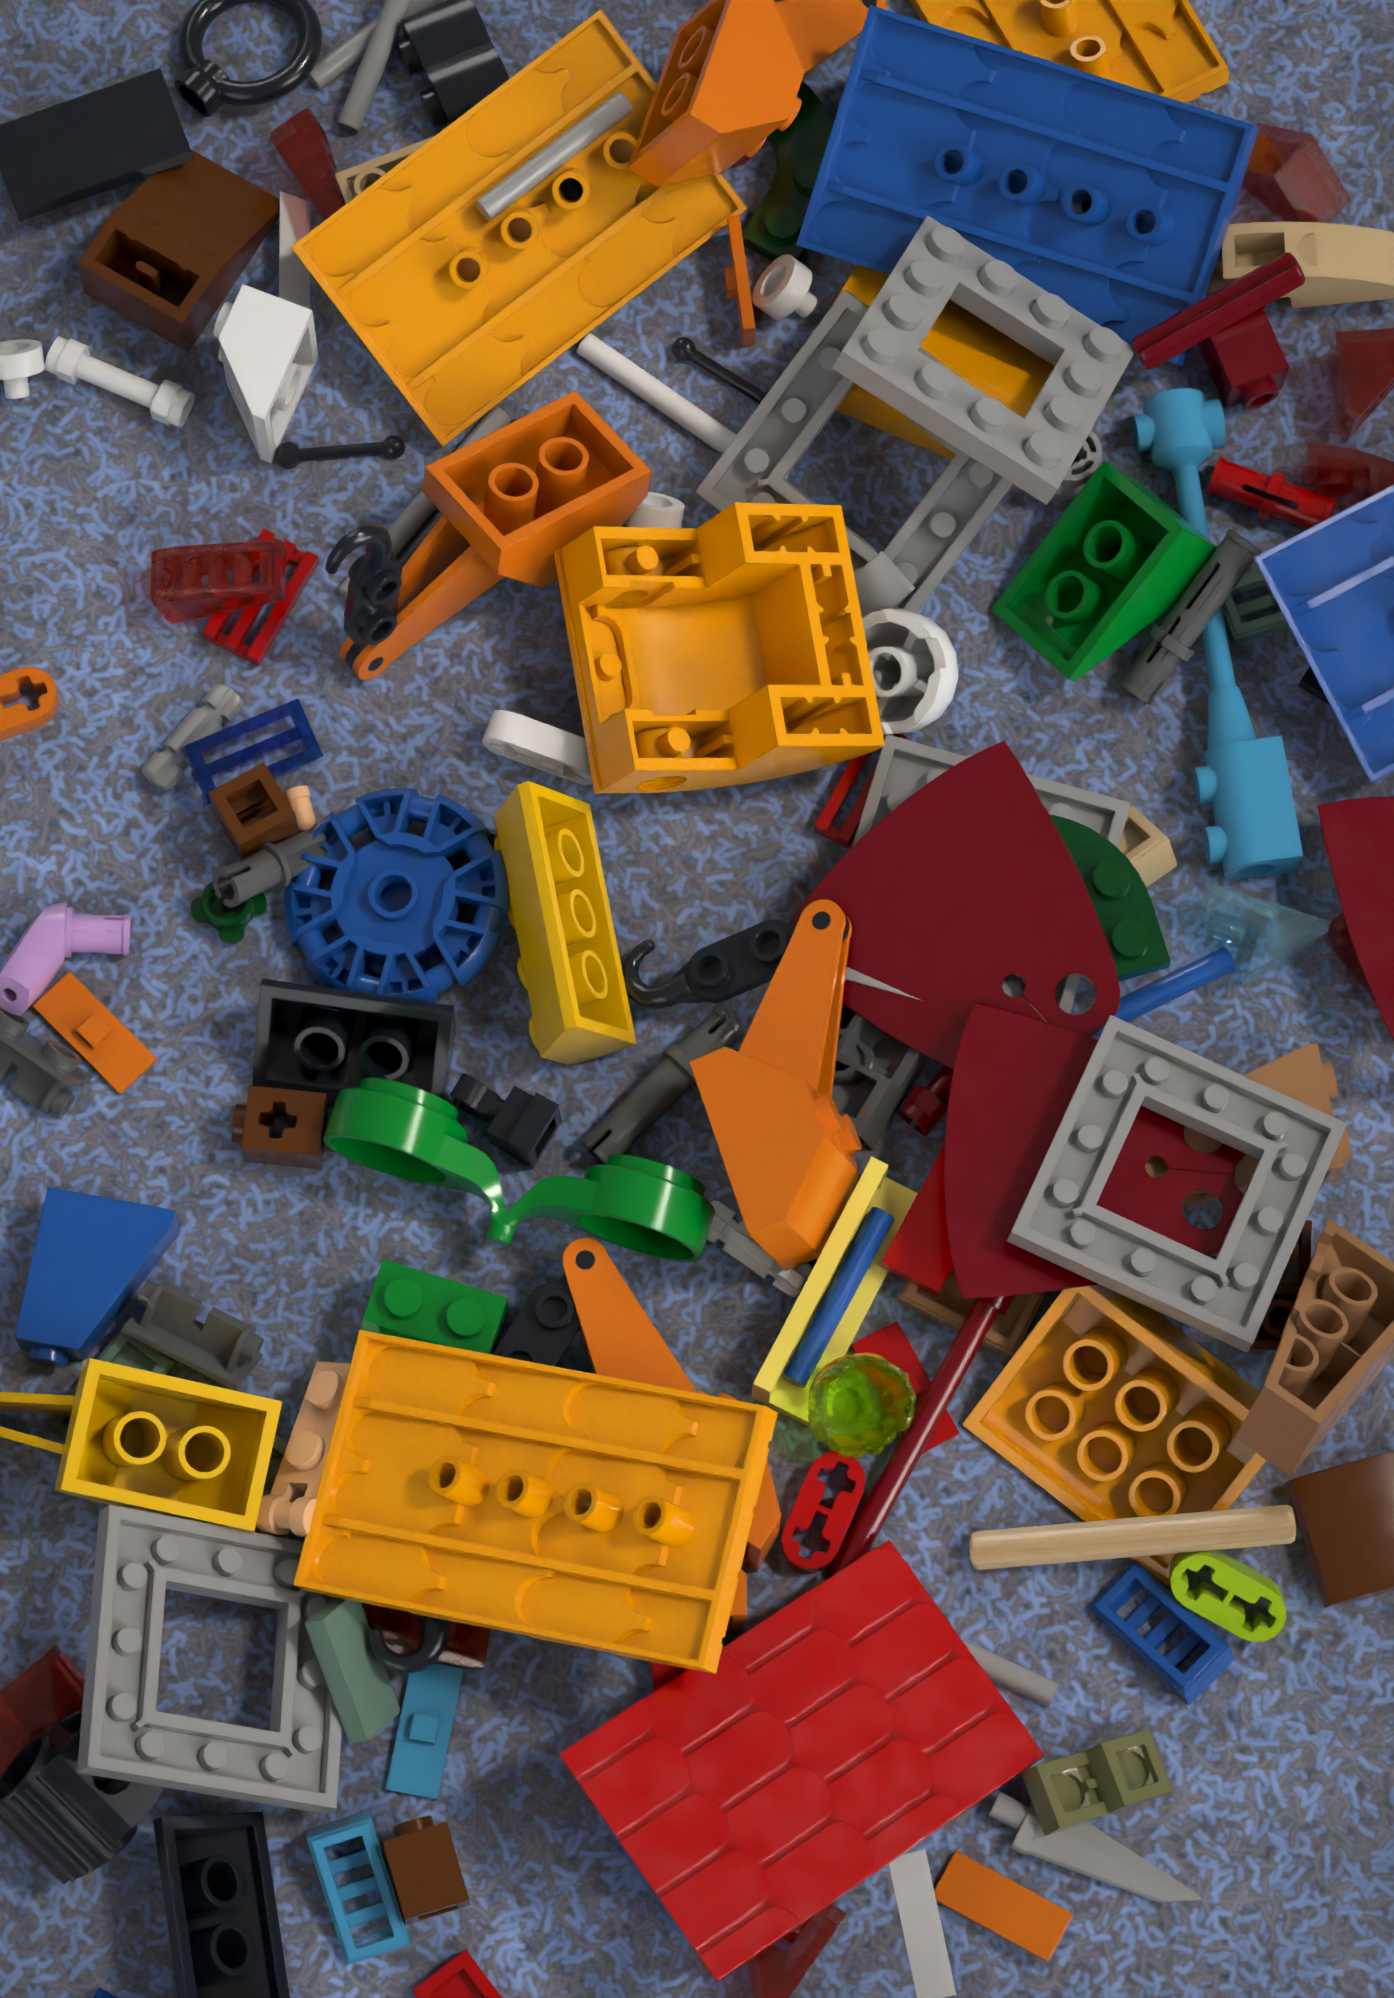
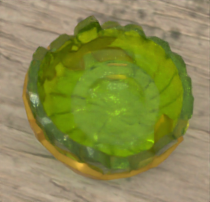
[808,1352,916,1458]

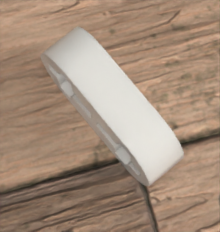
[482,710,592,785]

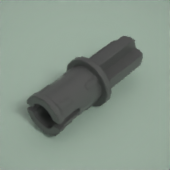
[212,830,327,908]

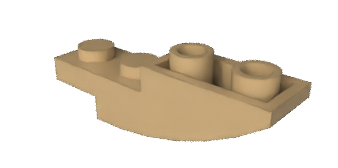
[1206,221,1394,308]

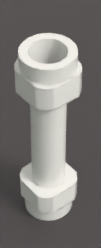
[45,336,195,428]

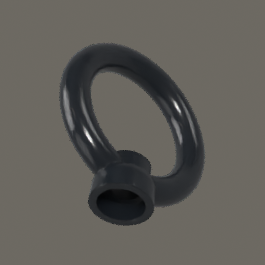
[175,0,322,117]

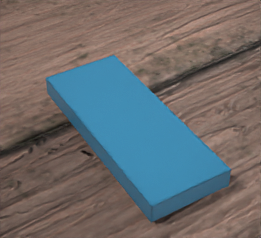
[386,1664,464,1800]

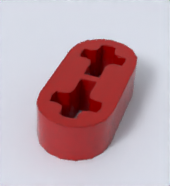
[781,1451,866,1574]

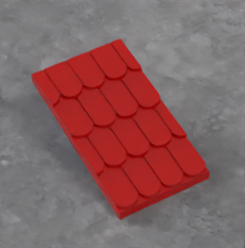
[559,1539,1045,1983]

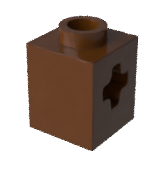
[208,762,299,860]
[232,1085,329,1170]
[382,1816,471,1925]

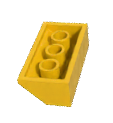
[494,781,637,1065]

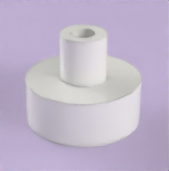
[752,254,817,320]
[0,339,45,399]
[623,492,685,528]

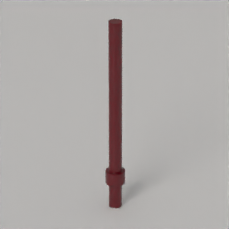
[827,1295,1015,1577]

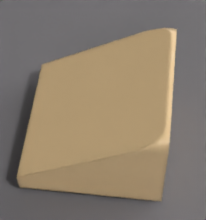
[1118,806,1177,887]

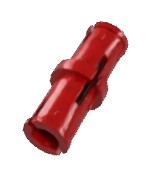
[1206,457,1337,529]

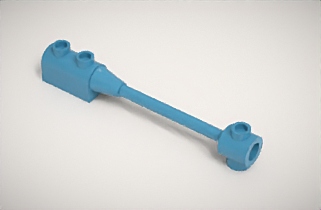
[1132,388,1303,880]

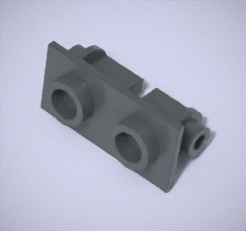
[0,1008,93,1117]
[121,1280,264,1391]

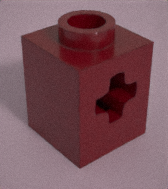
[1198,307,1289,409]

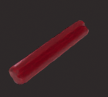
[1132,252,1305,369]

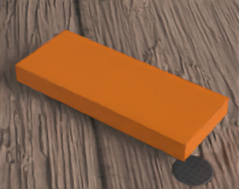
[724,215,756,347]
[32,971,158,1095]
[934,1851,1074,1963]

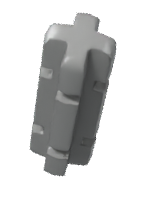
[142,684,244,791]

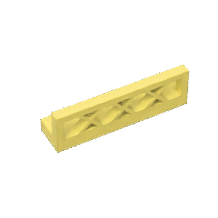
[751,1156,918,1427]

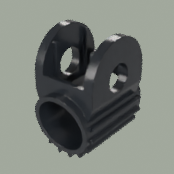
[0,1708,163,1885]

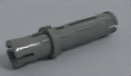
[1118,528,1262,705]
[580,1006,745,1165]

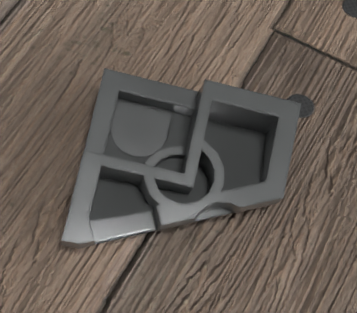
[832,1003,929,1150]

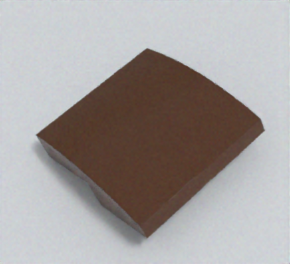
[1286,1451,1394,1608]

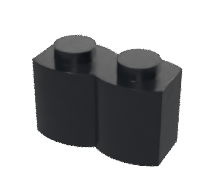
[396,0,510,128]

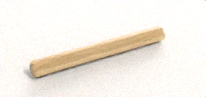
[969,1505,1296,1570]

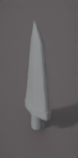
[988,1791,1202,1903]

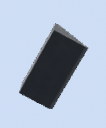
[0,68,194,222]
[252,978,457,1107]
[153,1811,290,1998]

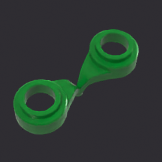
[323,1077,715,1262]

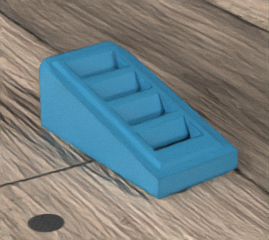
[306,1810,411,1965]

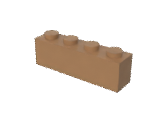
[1235,1218,1394,1476]

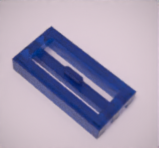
[180,698,323,806]

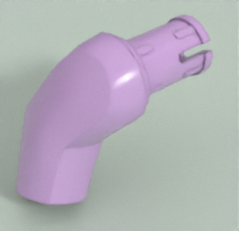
[0,902,131,1016]

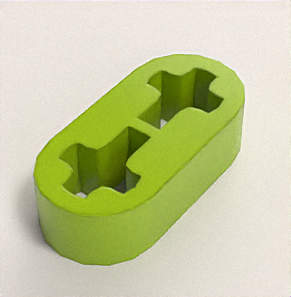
[1169,1550,1286,1642]

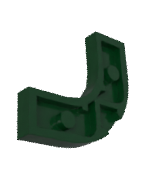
[742,80,833,261]
[1049,814,1171,982]

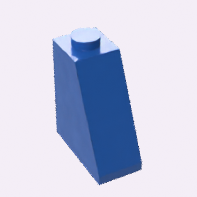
[14,1187,180,1368]

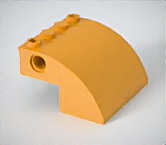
[554,502,885,794]

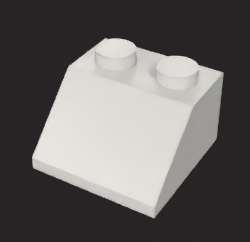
[214,284,319,463]

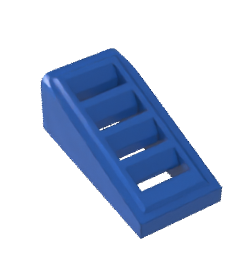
[1090,1561,1234,1705]

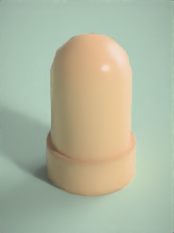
[283,786,316,833]

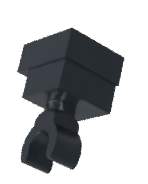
[450,1073,562,1169]

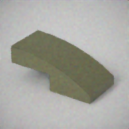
[1021,1729,1173,1836]

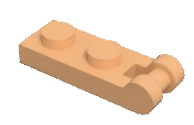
[256,1361,351,1537]

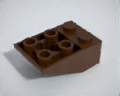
[77,150,280,352]

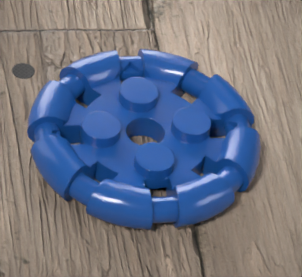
[284,788,510,1003]

